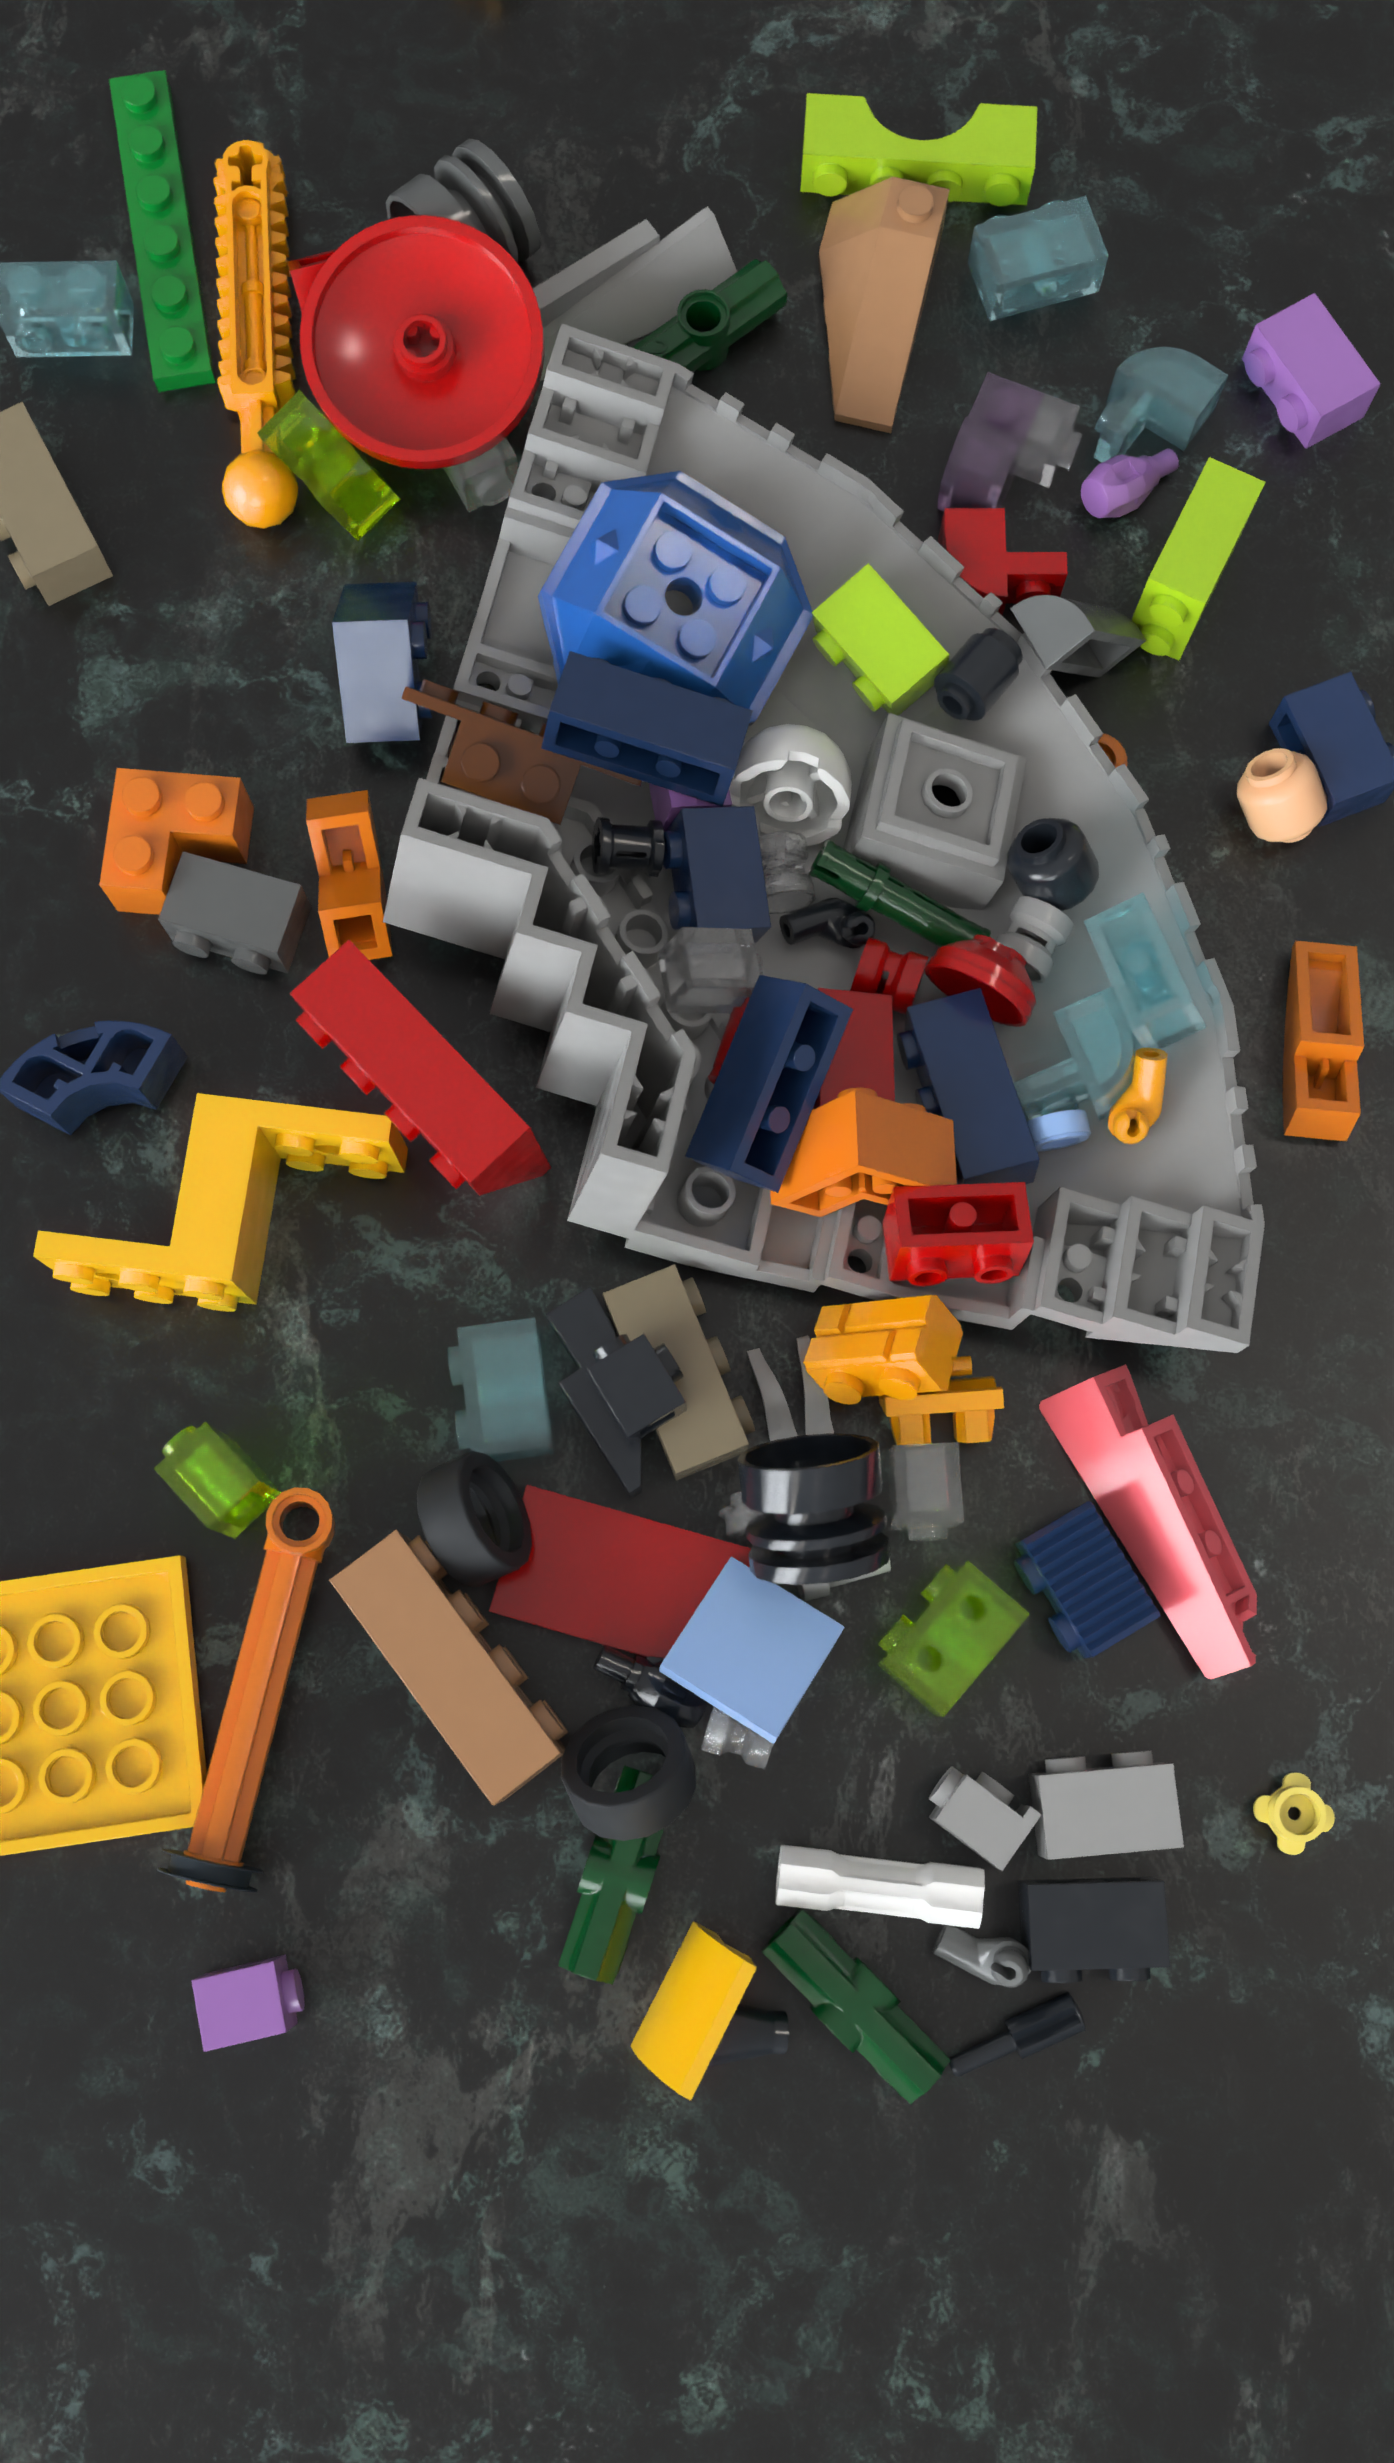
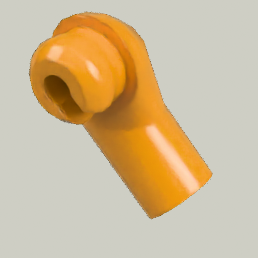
[1108,1048,1168,1144]

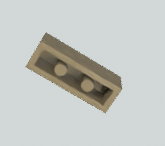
[0,402,113,606]
[603,1264,755,1481]

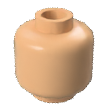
[1237,748,1327,843]

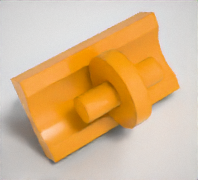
[879,1356,1004,1448]

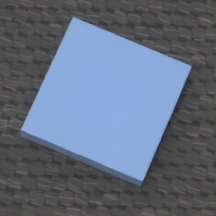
[659,1556,844,1744]

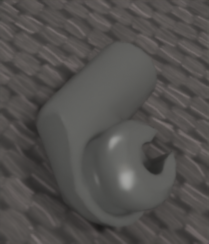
[932,1925,1031,1988]

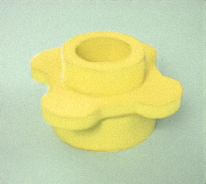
[1253,1772,1335,1855]

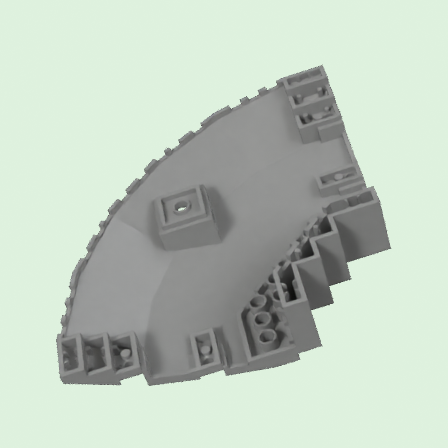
[383,323,1265,1353]

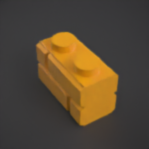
[803,1295,963,1405]

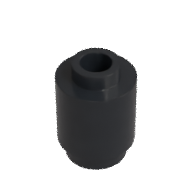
[934,628,1023,721]

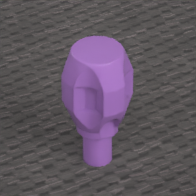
[1081,448,1179,518]

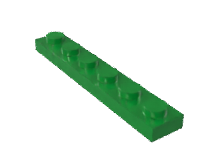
[109,70,216,392]

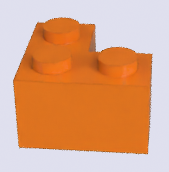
[99,768,254,915]
[770,1088,957,1217]

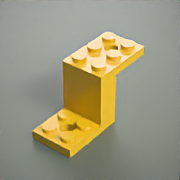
[33,1093,408,1312]

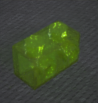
[877,1561,1030,1717]

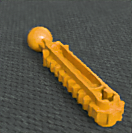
[214,140,298,529]

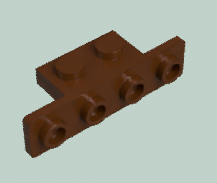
[401,679,642,825]

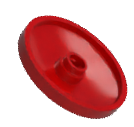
[300,215,545,469]

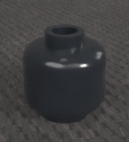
[1007,818,1099,911]

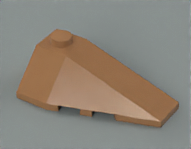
[818,177,950,433]

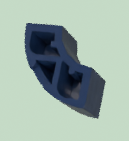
[0,1021,188,1135]

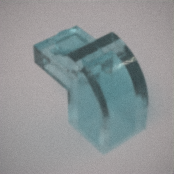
[1094,347,1229,462]
[1014,986,1137,1121]

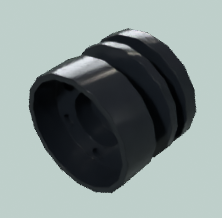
[738,1433,891,1585]

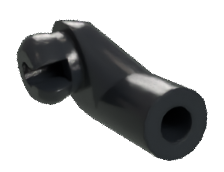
[779,898,876,949]

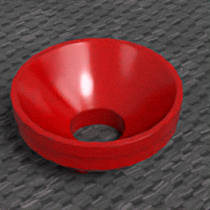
[924,935,1036,1027]

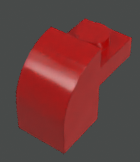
[938,508,1068,616]

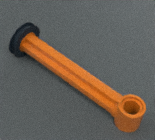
[157,1487,335,1892]

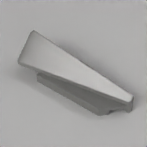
[533,206,737,381]

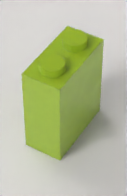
[1132,457,1266,661]

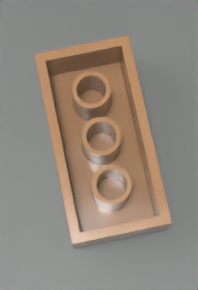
[329,1530,568,1806]

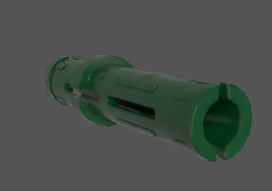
[808,839,991,947]

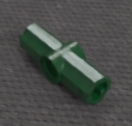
[632,259,787,372]
[558,1765,664,1985]
[761,1908,951,2104]

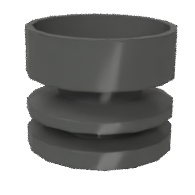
[386,139,541,264]

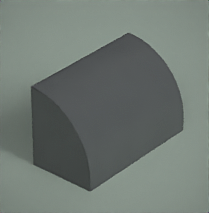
[1010,595,1147,678]

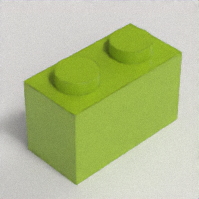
[812,563,949,716]

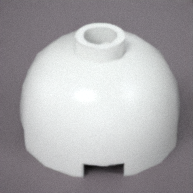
[729,724,852,848]

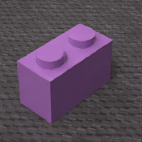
[1242,293,1381,449]

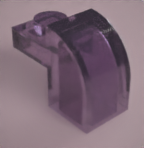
[937,372,1044,511]

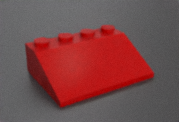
[290,940,551,1196]

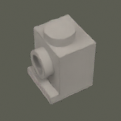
[929,1766,1042,1871]

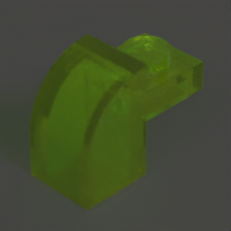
[257,390,400,541]

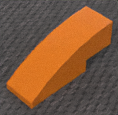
[1283,941,1364,1141]

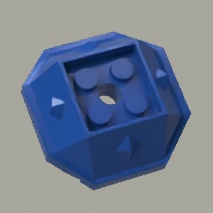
[538,471,813,727]

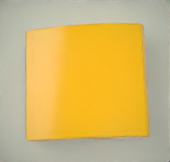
[630,1921,757,2101]

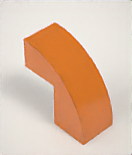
[306,790,392,960]

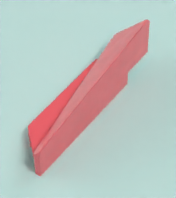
[1039,1364,1257,1679]

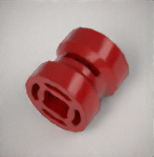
[850,937,929,1015]

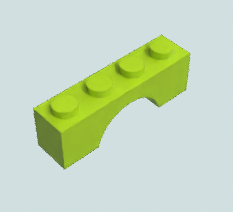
[800,93,1037,206]

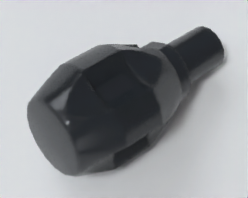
[593,1645,709,1728]

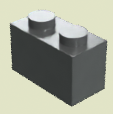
[158,851,311,974]

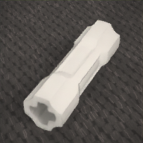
[775,1845,985,1929]

